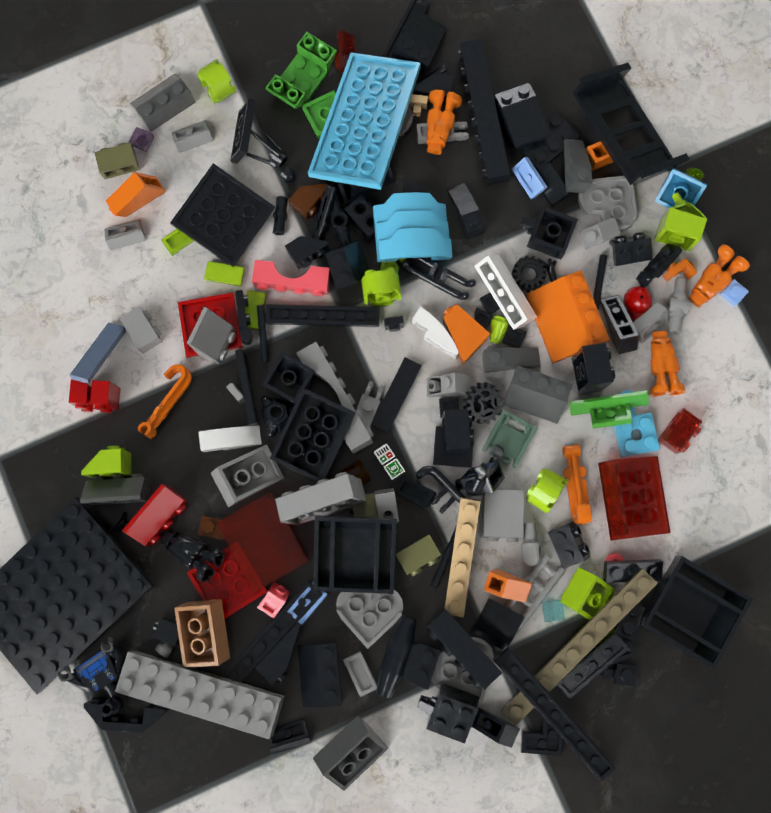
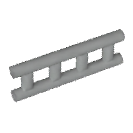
[504,554,566,633]

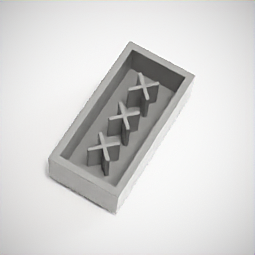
[275,472,367,526]

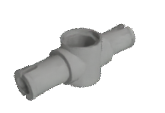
[666,278,690,335]

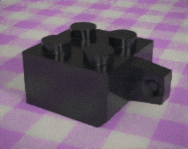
[519,207,578,260]
[417,684,479,744]

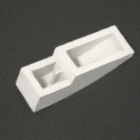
[412,306,459,359]
[199,425,262,452]

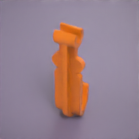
[138,364,192,439]
[562,444,592,525]

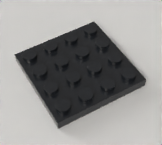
[170,163,275,267]

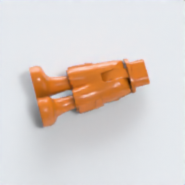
[426,90,462,155]
[688,244,750,307]
[649,331,686,397]

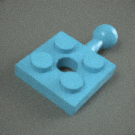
[614,390,660,458]

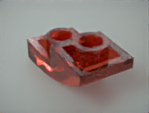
[335,30,355,72]

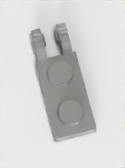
[417,121,469,144]
[356,381,385,427]

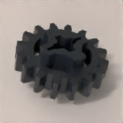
[463,382,504,424]

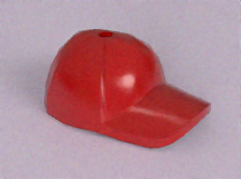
[623,286,652,322]

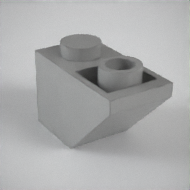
[427,373,471,397]

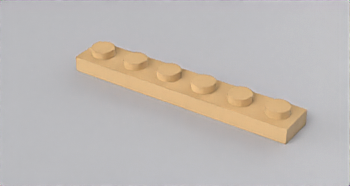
[444,497,481,617]

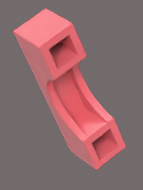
[252,260,331,297]

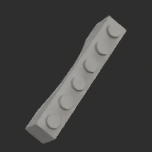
[297,342,374,454]

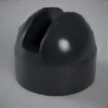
[280,166,295,183]

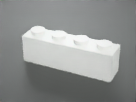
[474,254,537,330]

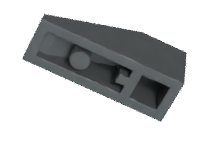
[564,139,592,193]
[482,348,541,373]

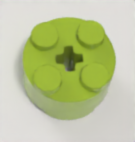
[196,59,237,104]
[361,268,402,307]
[526,468,568,514]

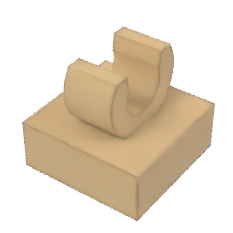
[409,94,428,117]

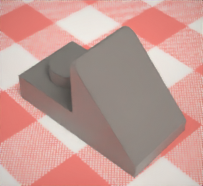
[579,217,621,249]

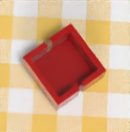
[68,380,121,413]

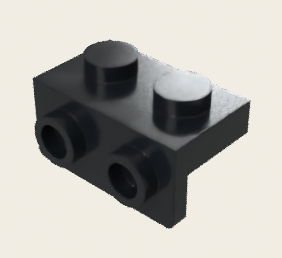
[609,232,652,266]
[548,522,590,569]

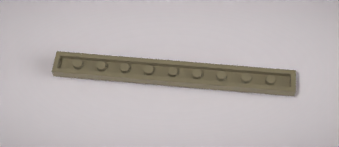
[501,568,658,726]

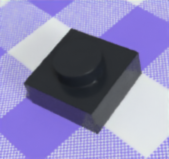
[384,316,404,332]

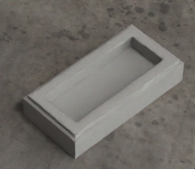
[343,651,377,697]

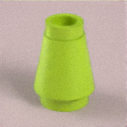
[489,316,509,345]

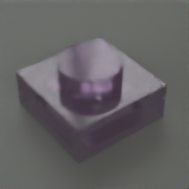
[128,127,154,152]

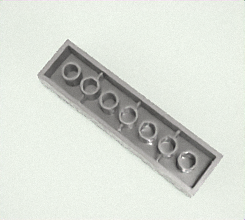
[115,650,285,739]

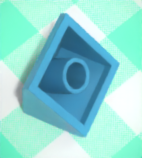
[655,168,707,208]

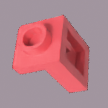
[257,582,290,618]

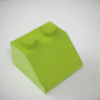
[81,446,132,478]
[560,567,615,620]

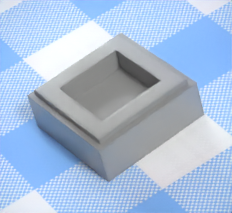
[226,383,245,404]

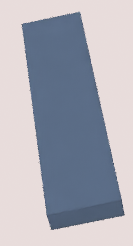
[70,322,126,384]

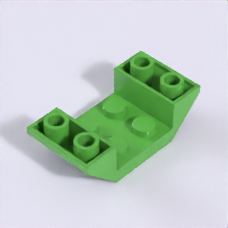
[265,32,337,109]

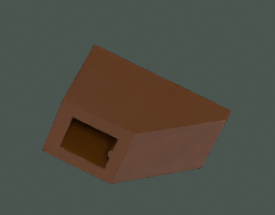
[288,184,328,220]

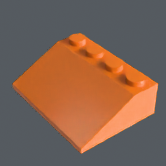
[525,270,610,364]

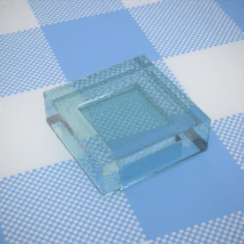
[542,599,565,622]

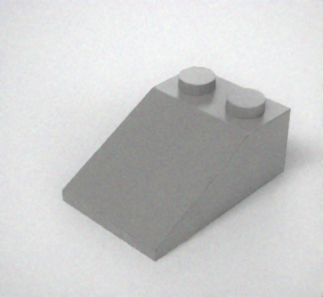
[187,307,236,364]
[211,444,284,508]

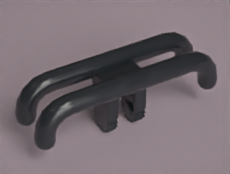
[402,257,476,300]
[416,466,479,517]

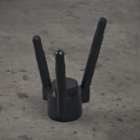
[246,130,288,169]

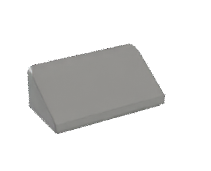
[172,120,213,153]
[104,219,145,250]
[633,302,669,344]

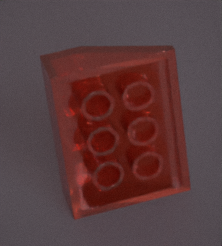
[598,456,671,541]
[217,492,308,593]

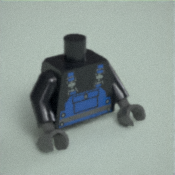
[455,444,505,497]
[58,637,124,698]

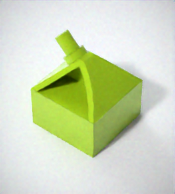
[654,192,707,252]

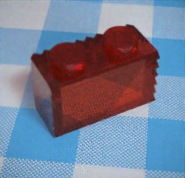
[658,408,702,454]

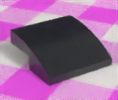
[470,598,525,650]

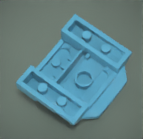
[373,192,453,262]

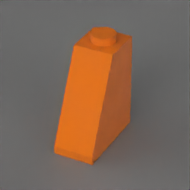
[106,172,166,217]
[443,304,490,365]

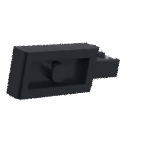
[636,244,682,287]

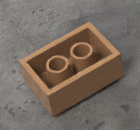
[174,599,230,668]

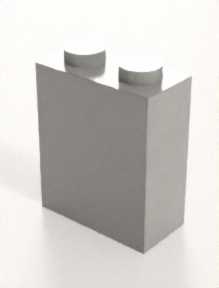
[482,489,524,542]

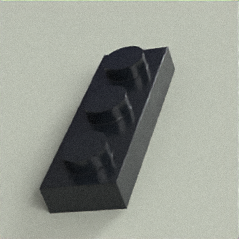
[603,559,663,583]

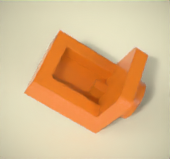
[663,258,697,282]

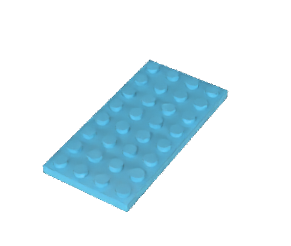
[308,53,421,190]

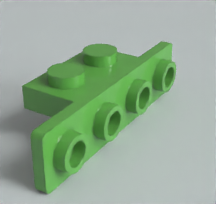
[569,391,649,429]

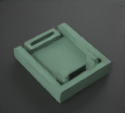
[482,409,538,468]

